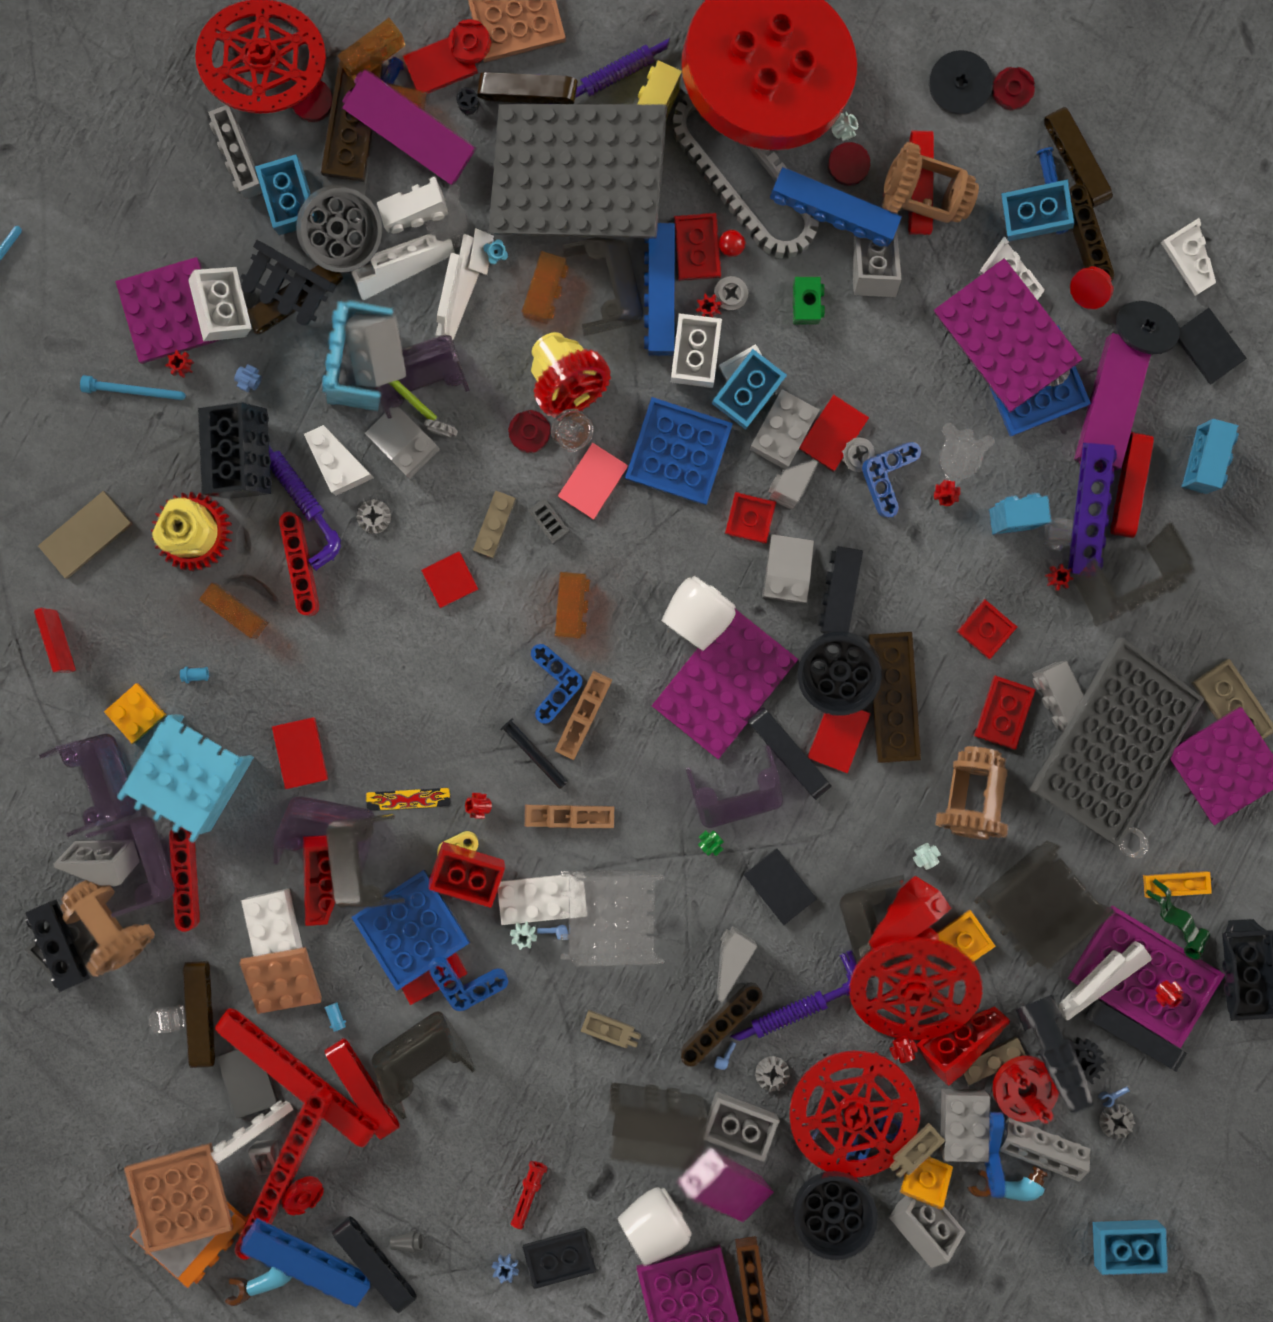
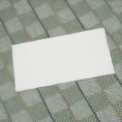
[468,228,494,275]

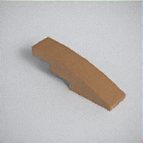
[555,671,612,760]
[524,805,614,828]

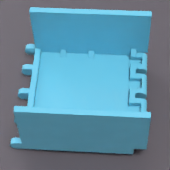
[322,301,393,411]
[117,714,254,843]

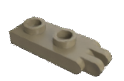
[581,1010,641,1048]
[890,1123,945,1178]

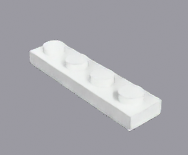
[211,1101,294,1163]

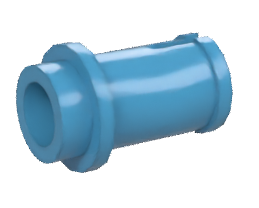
[180,666,209,684]
[324,1002,346,1032]

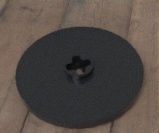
[929,50,993,115]
[1116,301,1180,354]

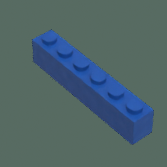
[770,167,902,247]
[644,223,675,356]
[241,1218,370,1307]

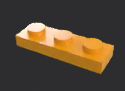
[1143,871,1212,898]

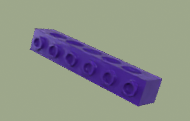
[1068,442,1117,575]

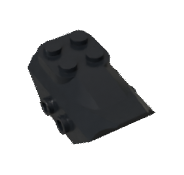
[1222,919,1273,1021]

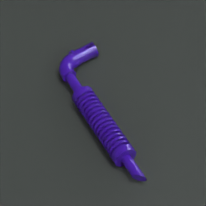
[538,38,670,98]
[269,446,341,571]
[730,950,857,1041]

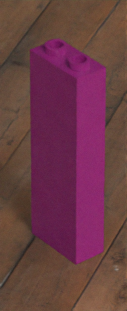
[342,70,477,185]
[1074,333,1151,471]
[678,1149,774,1223]

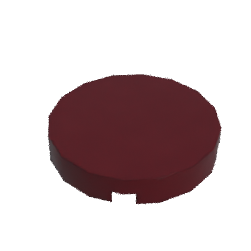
[992,66,1035,111]
[292,79,333,122]
[828,142,871,186]
[508,410,551,453]

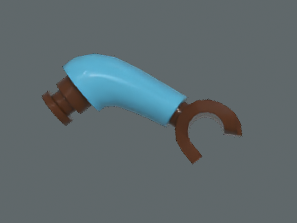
[967,1166,1048,1201]
[225,1267,292,1306]

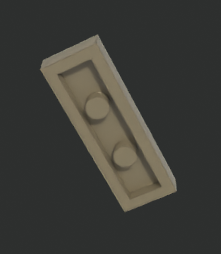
[473,490,516,558]
[963,1037,1026,1085]

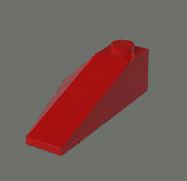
[303,835,349,926]
[868,876,952,949]
[916,1006,1010,1086]

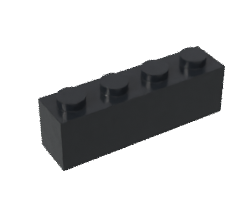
[818,546,863,633]

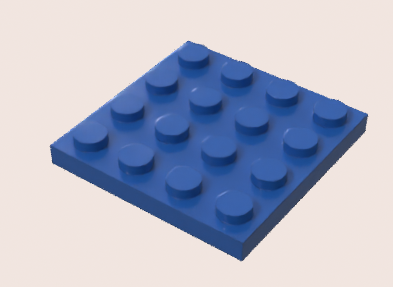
[989,325,1091,437]
[625,397,733,505]
[351,870,471,991]

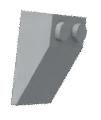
[853,231,901,297]
[365,404,440,479]
[762,534,814,604]
[54,840,140,886]
[717,926,757,1002]

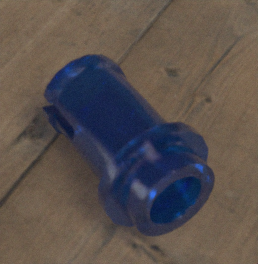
[381,56,404,87]

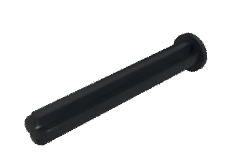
[500,718,567,789]

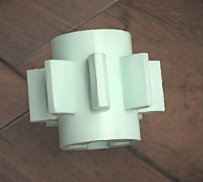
[831,112,858,141]
[913,843,941,870]
[510,921,537,950]

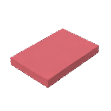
[558,443,628,520]

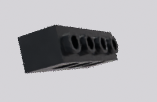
[25,899,90,993]

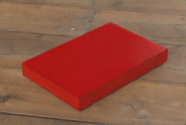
[403,37,478,97]
[674,213,721,281]
[799,395,869,472]
[34,608,76,673]
[974,675,1036,750]
[807,710,871,773]
[272,717,329,789]
[401,952,468,1005]

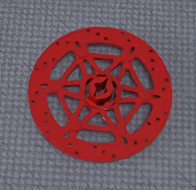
[195,0,326,114]
[849,938,983,1040]
[789,1051,920,1177]

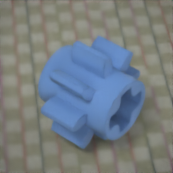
[234,364,262,392]
[492,1254,519,1284]

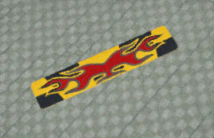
[366,788,450,811]

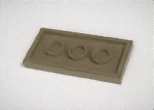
[38,491,132,579]
[1191,659,1273,739]

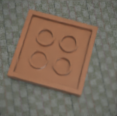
[240,947,322,1014]

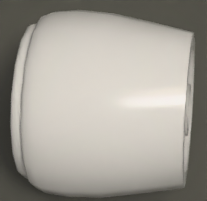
[662,576,736,650]
[617,1187,692,1265]

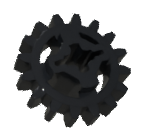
[1069,1037,1106,1084]

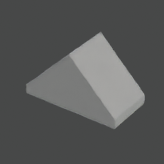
[248,1139,279,1175]

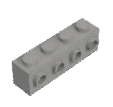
[208,105,262,199]
[999,1118,1090,1182]

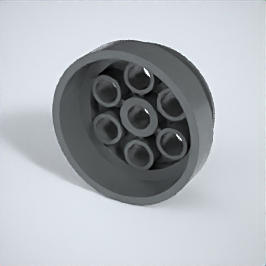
[297,185,382,272]

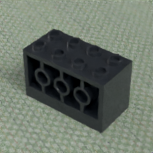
[198,402,272,499]

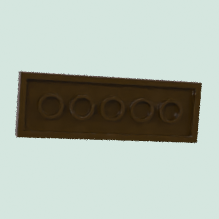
[321,50,384,182]
[868,632,921,763]

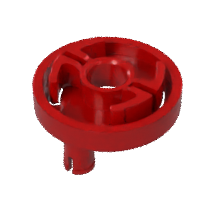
[992,1056,1059,1123]

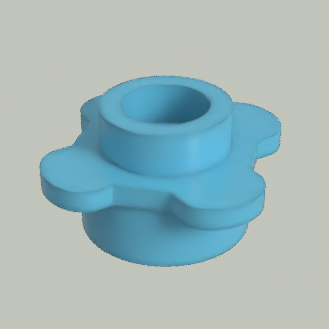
[483,239,508,264]

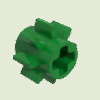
[698,830,724,856]

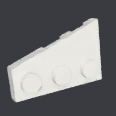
[1161,218,1216,296]
[978,236,1044,300]

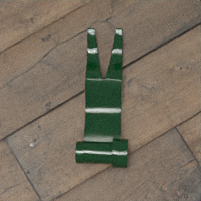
[1146,879,1211,960]

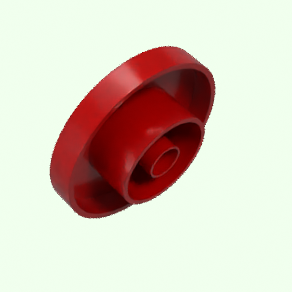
[681,0,857,150]

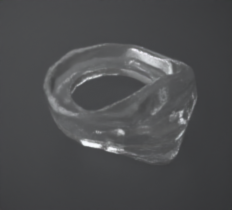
[1119,828,1149,859]

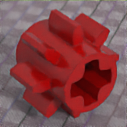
[696,293,723,318]
[165,350,194,378]
[934,480,961,507]
[1045,564,1074,591]
[465,793,492,819]
[1155,980,1184,1008]
[889,1036,918,1063]

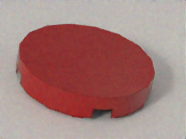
[448,19,491,64]
[1070,267,1114,309]
[281,1176,324,1216]

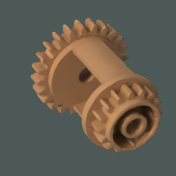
[882,142,979,223]
[935,747,1008,840]
[60,880,155,977]

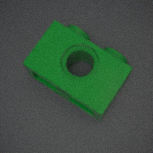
[793,277,825,325]

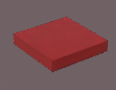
[725,492,776,544]
[421,551,479,608]
[956,599,1017,660]

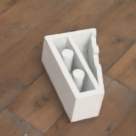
[377,177,449,234]
[304,425,374,496]

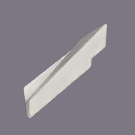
[351,234,455,300]
[435,234,480,341]
[1058,941,1152,1020]

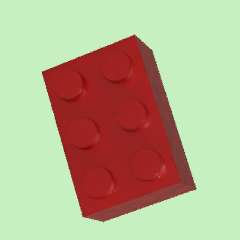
[429,842,505,908]

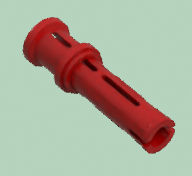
[510,1161,548,1229]

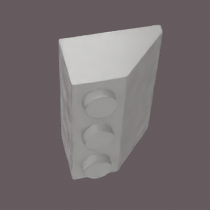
[344,314,406,387]
[768,461,818,510]
[889,1196,966,1268]

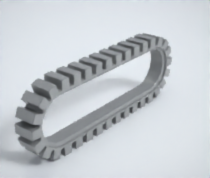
[673,94,819,259]

